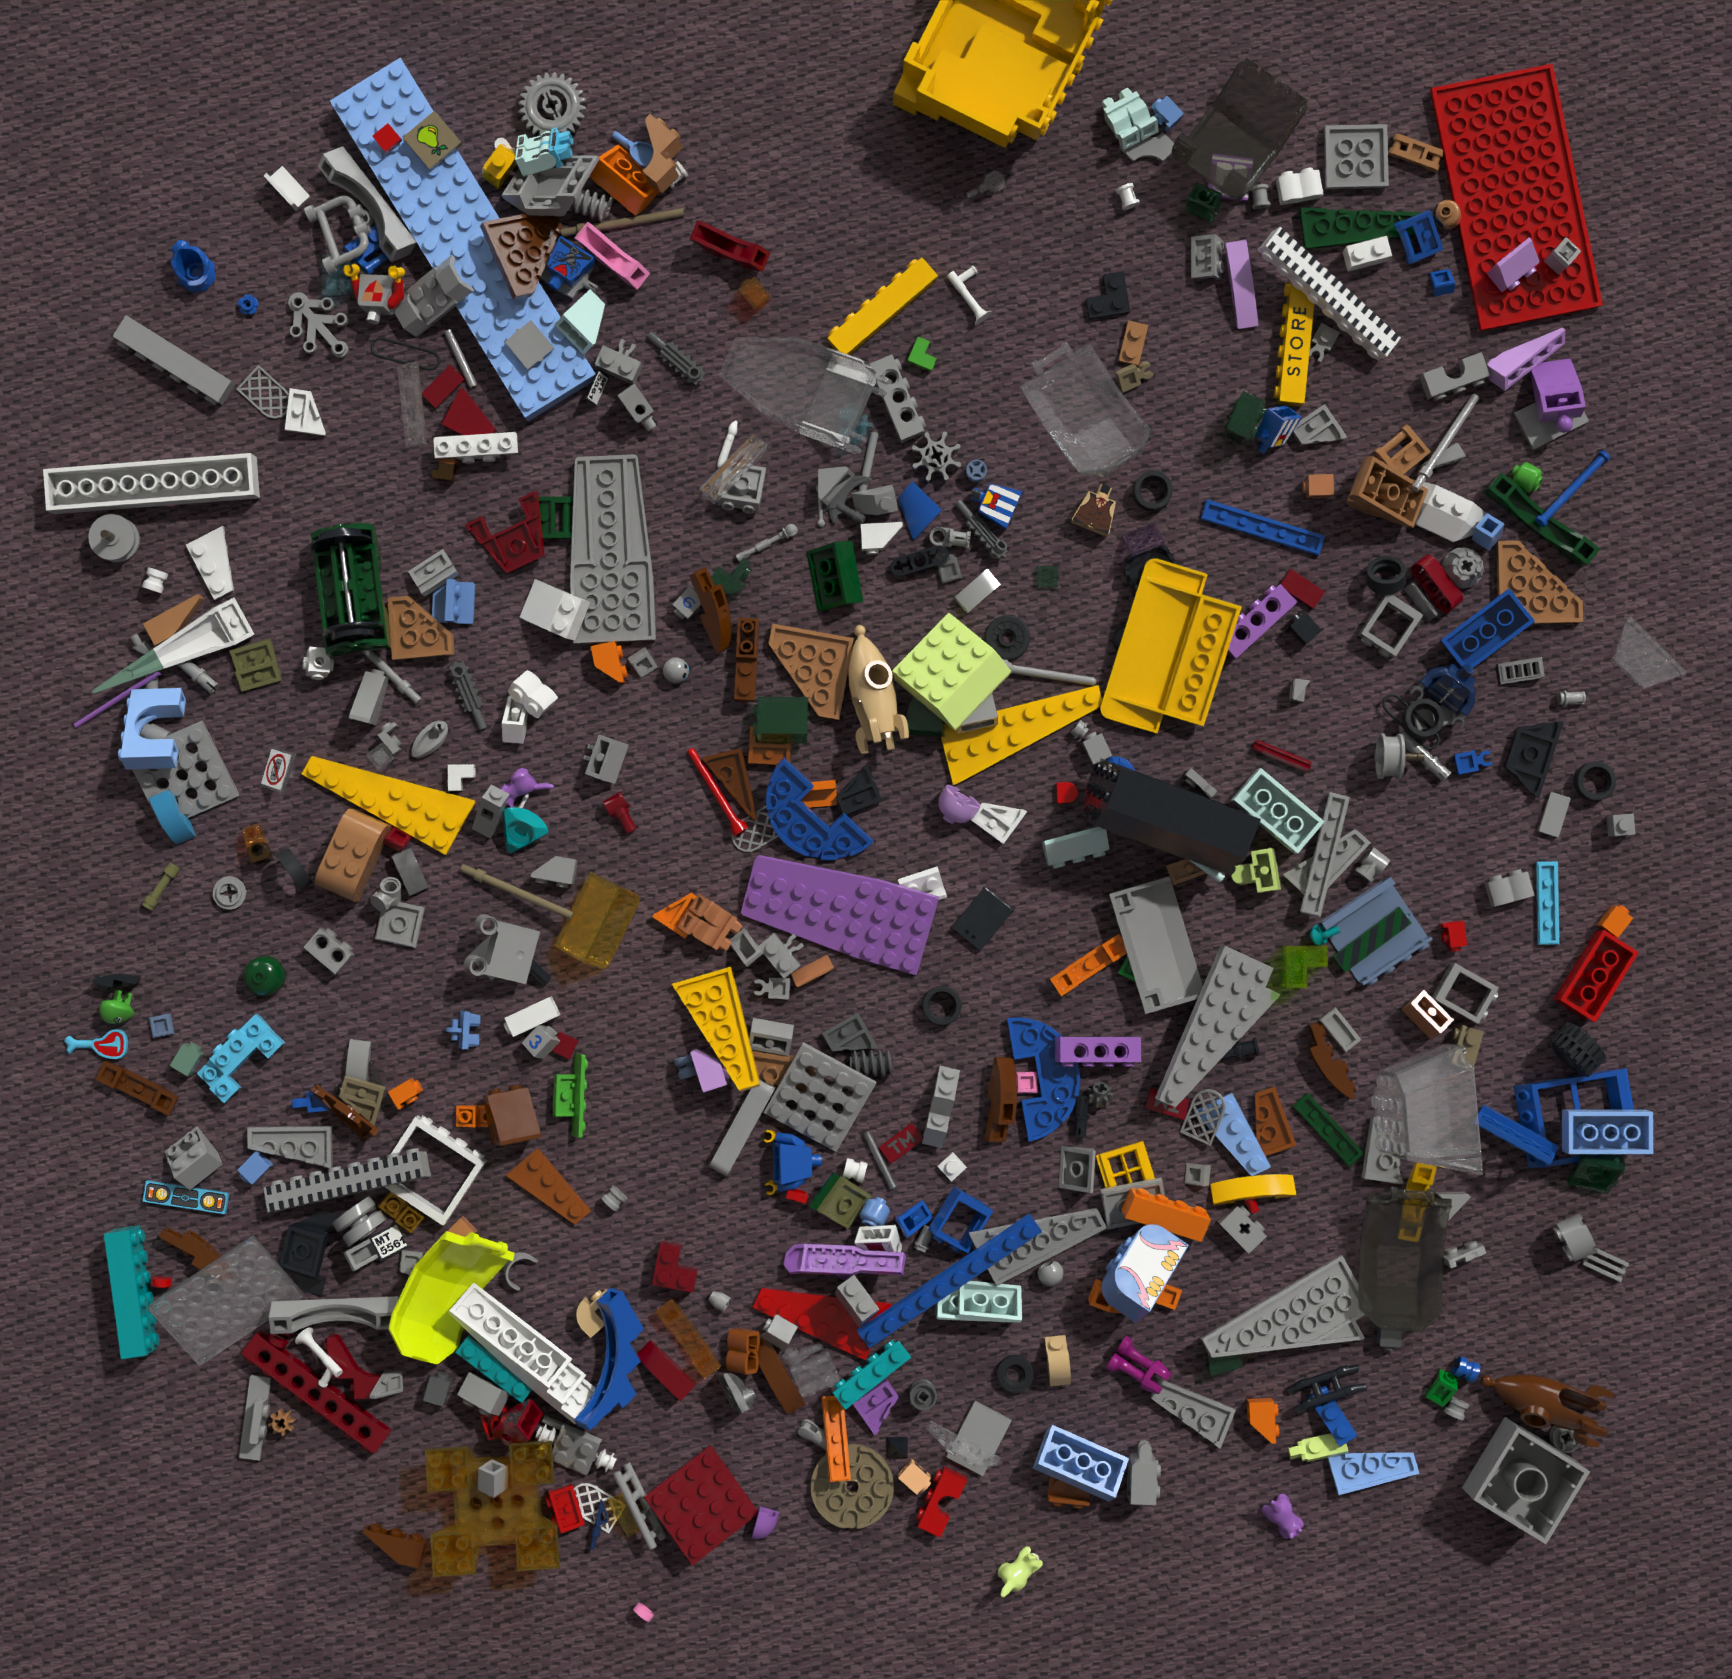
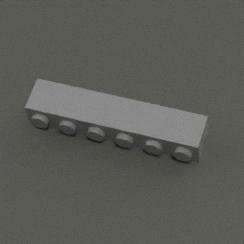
[113,315,236,405]

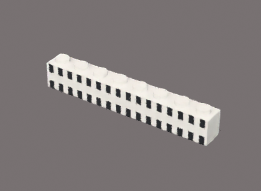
[1258,227,1401,360]

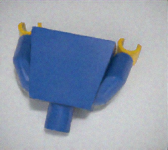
[763,1130,822,1195]

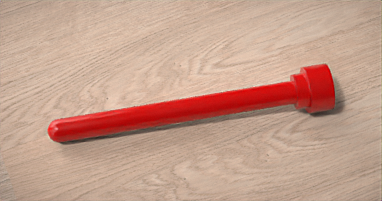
[688,748,748,837]

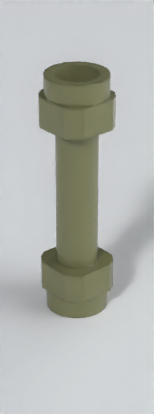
[142,863,180,911]

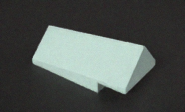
[934,1281,1022,1323]

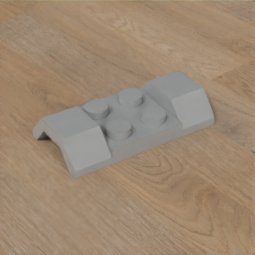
[394,255,474,337]

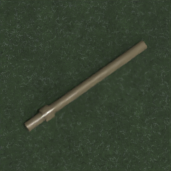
[561,208,684,237]
[460,864,574,920]

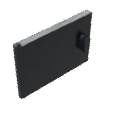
[951,886,1014,951]

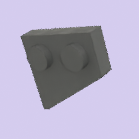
[822,1012,878,1051]

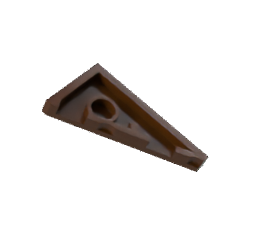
[702,748,758,820]
[310,1084,380,1140]

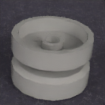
[331,1196,386,1247]

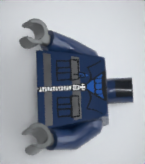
[1410,664,1476,729]

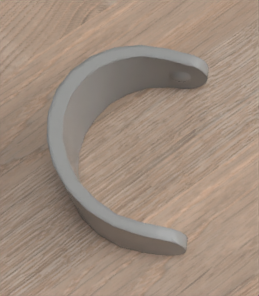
[503,1253,538,1291]

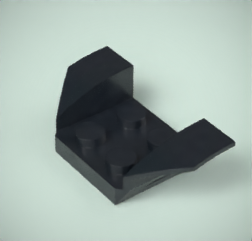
[279,1210,341,1296]

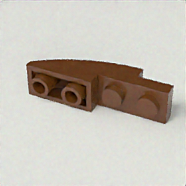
[689,567,731,654]
[734,618,759,702]
[1307,1022,1356,1099]
[984,1057,1017,1142]
[159,1227,234,1284]

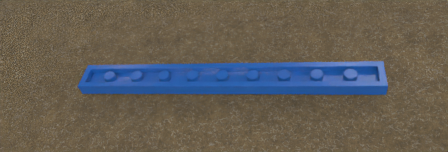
[857,1213,1042,1348]

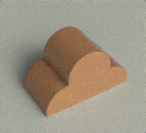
[1346,456,1428,528]

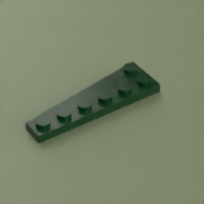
[1299,208,1422,250]

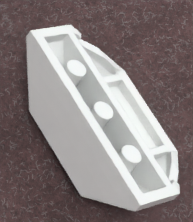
[1414,480,1487,542]

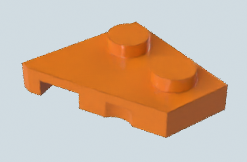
[652,893,700,939]

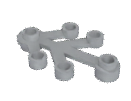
[288,292,349,358]

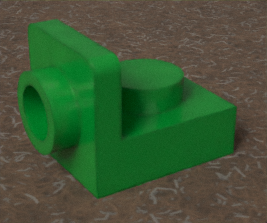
[1426,1369,1458,1407]

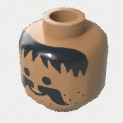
[1433,200,1461,230]

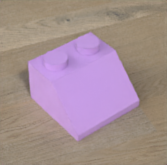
[1487,237,1539,292]
[690,1048,730,1092]

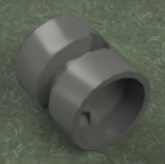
[909,1378,937,1410]

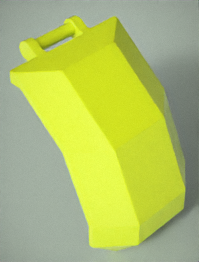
[388,1231,515,1365]

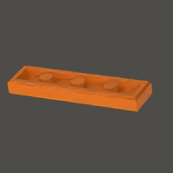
[821,1396,851,1482]

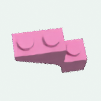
[575,222,650,290]

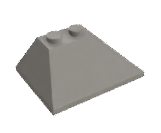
[502,155,599,216]

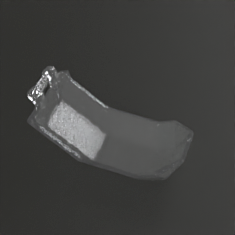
[1020,341,1152,477]

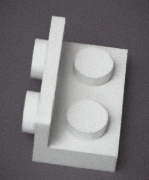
[898,867,947,901]

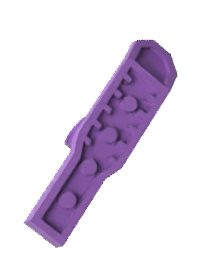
[784,1244,906,1280]

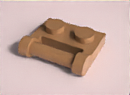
[1374,424,1431,474]

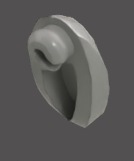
[412,720,448,759]

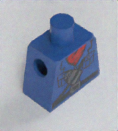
[547,236,595,291]

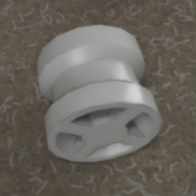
[602,1185,628,1211]
[1444,1397,1469,1420]

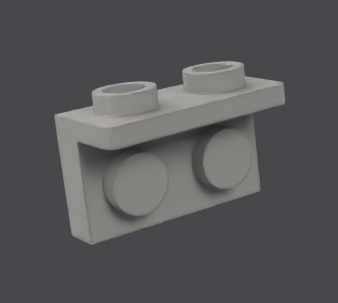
[1191,234,1224,280]

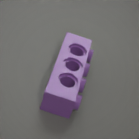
[1227,584,1297,660]
[1055,1037,1141,1066]

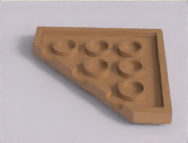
[1496,541,1583,624]
[769,624,854,720]

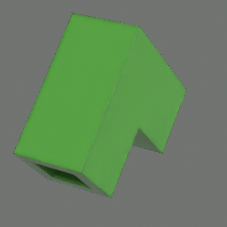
[908,336,937,372]

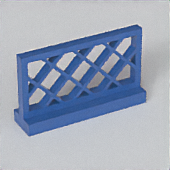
[1474,1105,1559,1165]

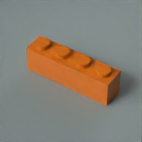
[1121,1188,1211,1242]

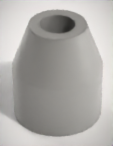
[708,1291,731,1312]

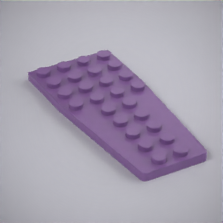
[741,855,939,975]

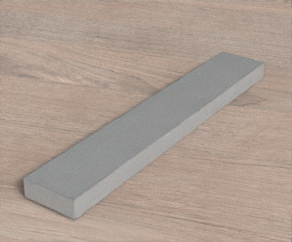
[1300,792,1350,918]

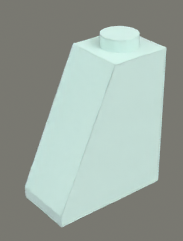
[554,289,605,355]

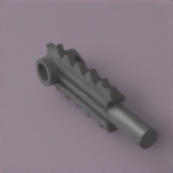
[647,331,706,385]
[955,500,1008,559]
[449,661,487,730]

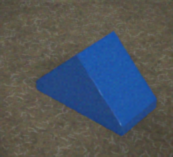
[895,1200,934,1238]

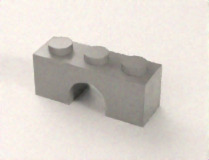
[1419,352,1490,401]

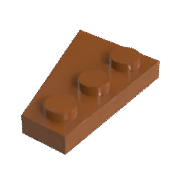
[1255,1086,1297,1156]

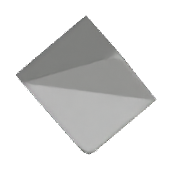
[1289,679,1310,702]

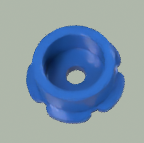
[238,295,259,315]

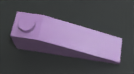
[1487,328,1565,391]

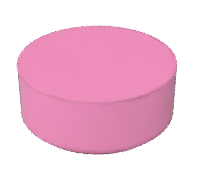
[633,1603,654,1622]

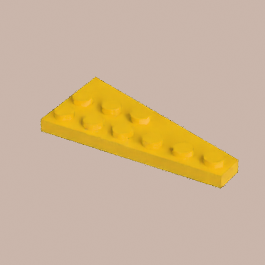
[672,967,761,1092]

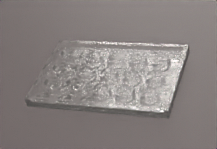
[148,1235,303,1366]

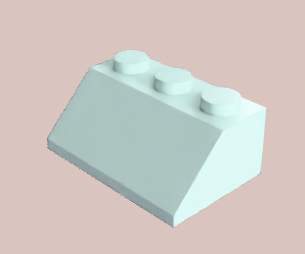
[1042,827,1109,869]

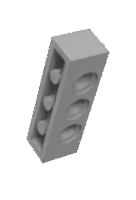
[869,355,926,443]

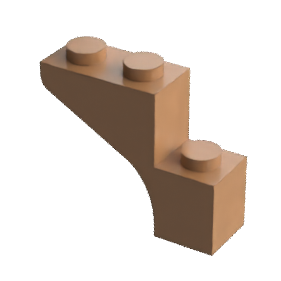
[643,114,683,193]

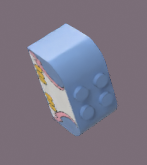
[1101,1224,1189,1323]

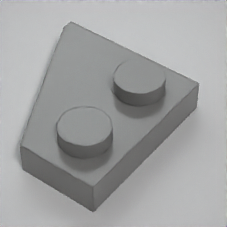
[1292,404,1347,446]
[1440,1241,1486,1268]

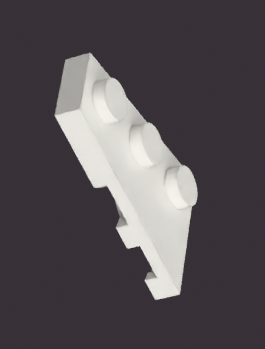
[186,526,234,600]

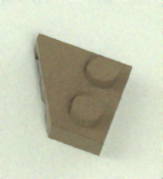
[339,1075,386,1126]

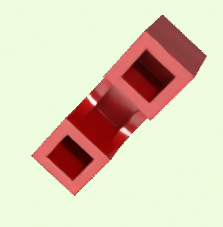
[916,1466,967,1538]

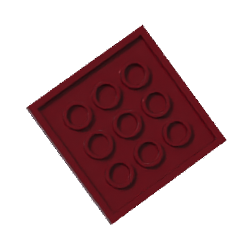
[643,1445,759,1566]

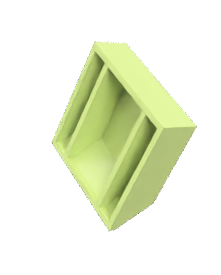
[892,613,1011,731]

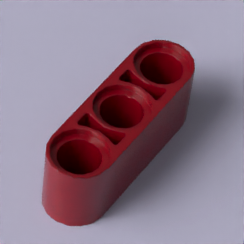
[1411,554,1463,613]

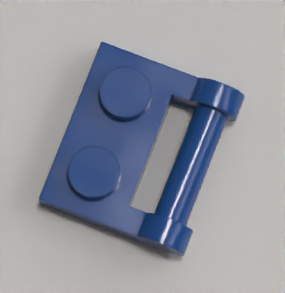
[1394,210,1444,264]
[344,225,388,275]

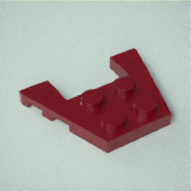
[465,491,545,573]

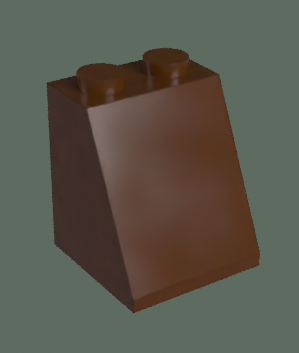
[483,1084,541,1146]

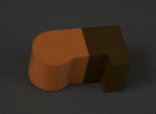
[431,457,458,483]

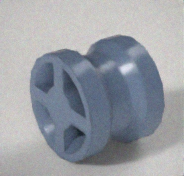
[966,459,987,482]

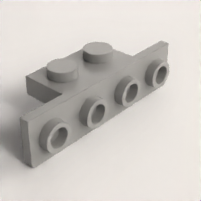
[239,1375,272,1461]

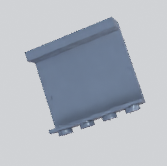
[1319,877,1433,986]

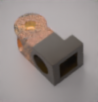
[242,823,274,866]

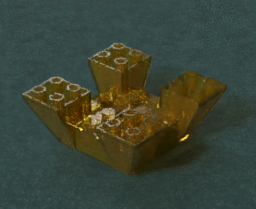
[425,1440,560,1577]

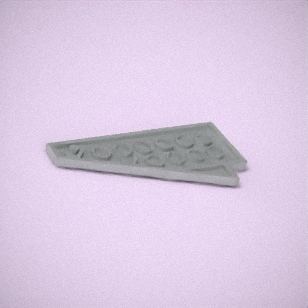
[1200,1255,1373,1358]

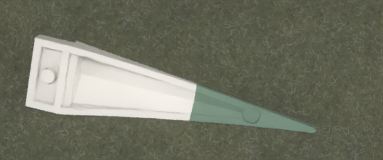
[92,597,255,693]

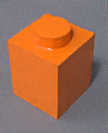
[1597,905,1633,938]

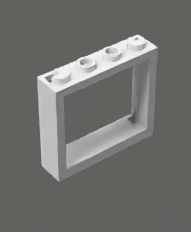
[385,1115,487,1226]

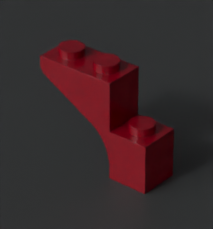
[689,220,770,272]
[324,1334,382,1399]

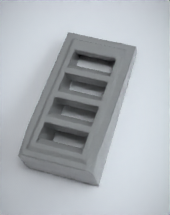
[1419,443,1466,469]
[1497,657,1545,684]

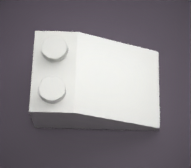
[520,579,590,641]

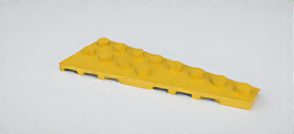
[938,685,1102,785]
[301,756,476,855]

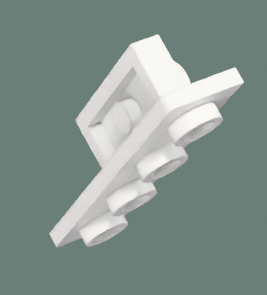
[434,432,518,463]

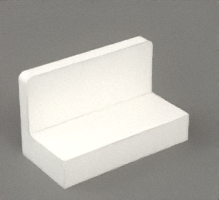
[264,166,311,211]

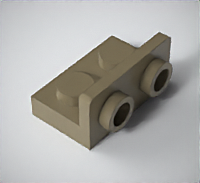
[1446,1024,1484,1071]

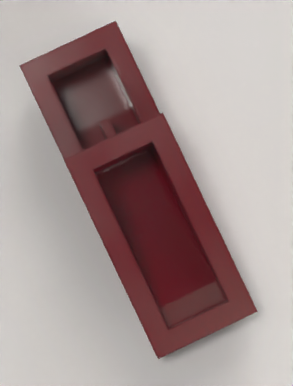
[637,1340,696,1401]

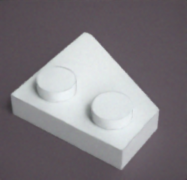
[285,388,326,436]
[971,803,1027,844]

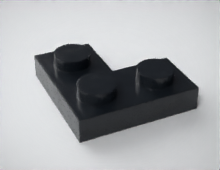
[1086,271,1130,320]

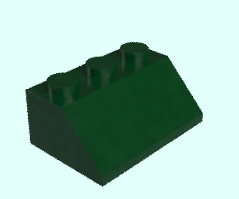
[806,541,863,612]

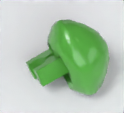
[99,990,135,1024]

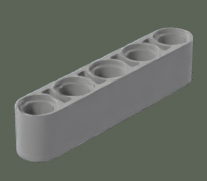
[709,1079,775,1177]

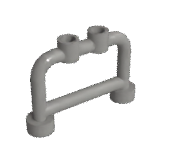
[304,196,371,275]

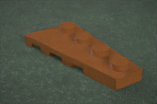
[506,1148,592,1225]

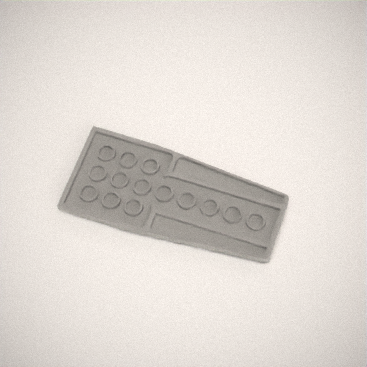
[570,454,656,644]

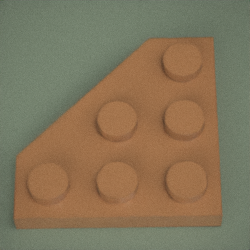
[388,596,455,660]

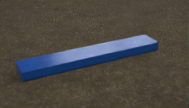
[1200,499,1325,556]

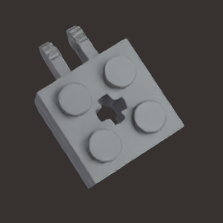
[1127,1440,1161,1505]

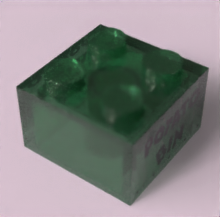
[1221,391,1267,446]

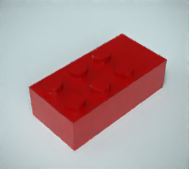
[1553,930,1639,1023]

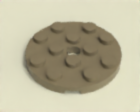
[811,1444,894,1529]

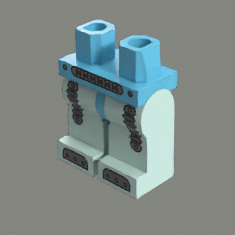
[515,128,573,176]

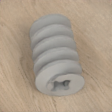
[568,189,613,222]

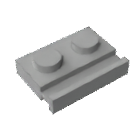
[408,549,459,597]

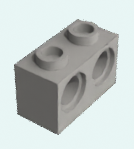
[304,928,355,974]

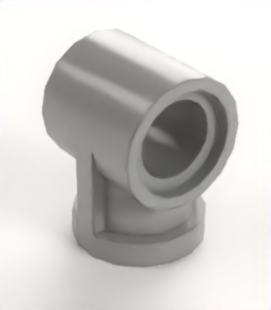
[1355,847,1390,883]
[370,877,401,912]

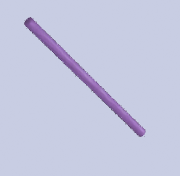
[74,671,161,728]

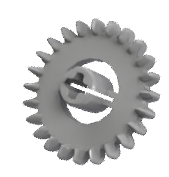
[518,72,587,136]

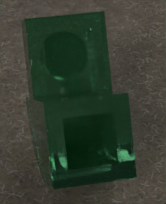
[711,558,752,596]

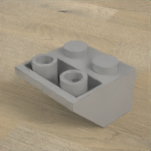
[165,1126,223,1190]

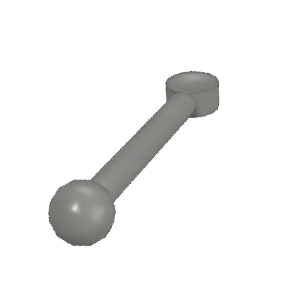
[816,485,825,527]

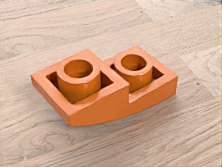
[456,1105,488,1127]

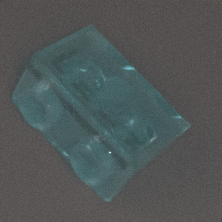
[322,252,352,297]

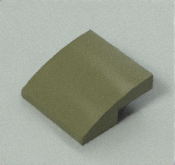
[230,638,282,691]

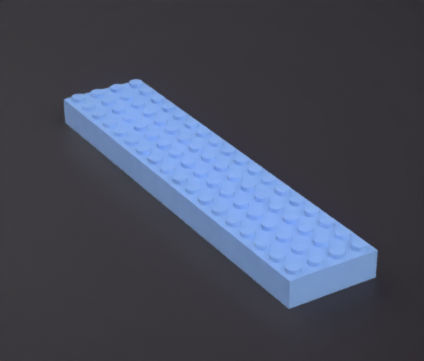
[330,58,596,421]

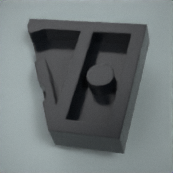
[836,764,883,815]

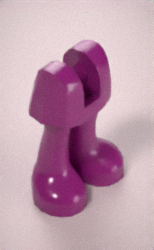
[1106,1335,1171,1394]

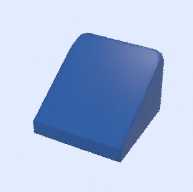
[1429,269,1455,297]

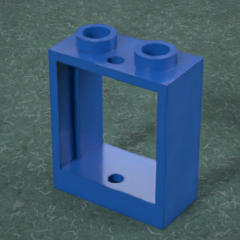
[928,1186,994,1253]

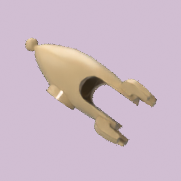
[848,625,909,754]

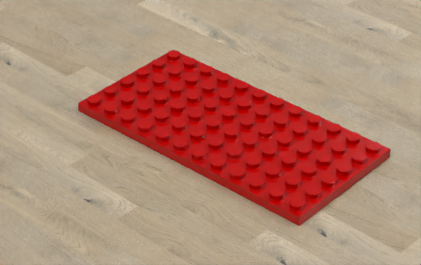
[1430,63,1603,331]

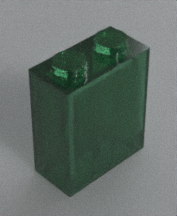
[753,697,808,744]

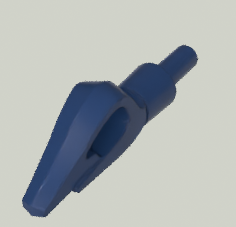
[589,1499,609,1550]

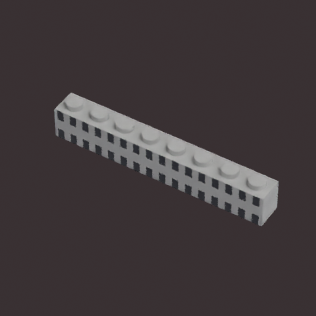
[264,1148,431,1212]

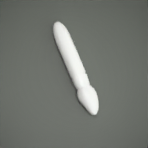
[717,421,738,469]

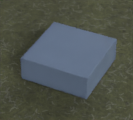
[149,1013,175,1038]

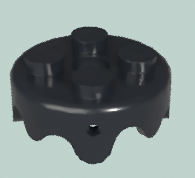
[1124,543,1177,592]

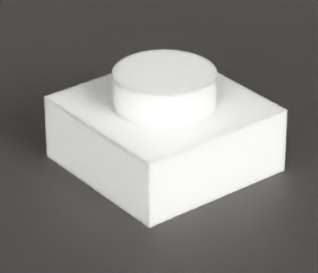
[937,1152,967,1182]

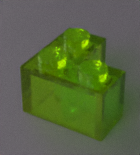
[1282,945,1328,988]

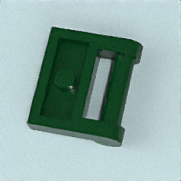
[539,496,572,539]

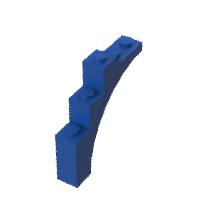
[574,1288,644,1431]

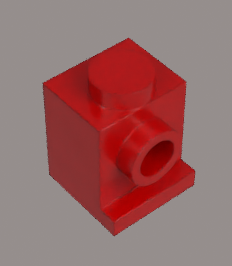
[1439,921,1467,952]

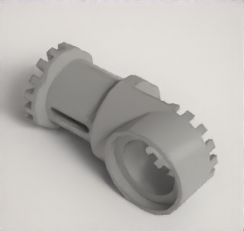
[929,527,971,549]

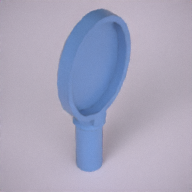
[611,131,653,169]

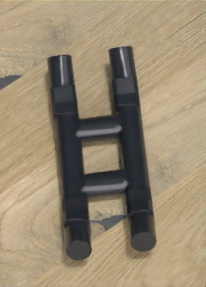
[1286,1364,1367,1414]

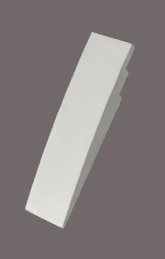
[448,1283,596,1424]

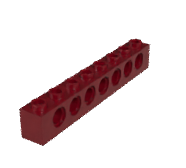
[241,1330,392,1454]

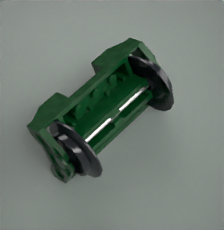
[311,523,391,658]

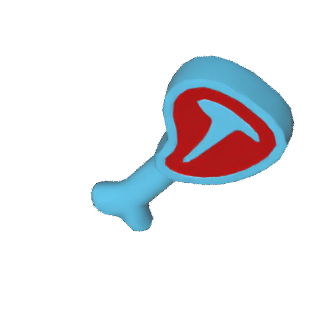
[64,1029,128,1059]

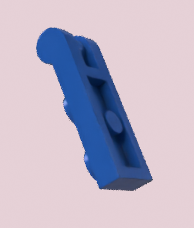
[1307,1385,1358,1447]

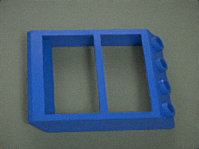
[1514,1068,1634,1168]

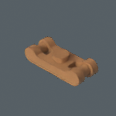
[1388,134,1444,173]

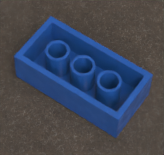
[1441,588,1535,668]

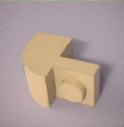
[576,1289,607,1338]
[1045,1335,1071,1386]

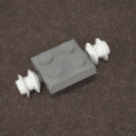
[535,1423,617,1475]

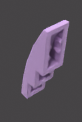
[1225,240,1258,329]

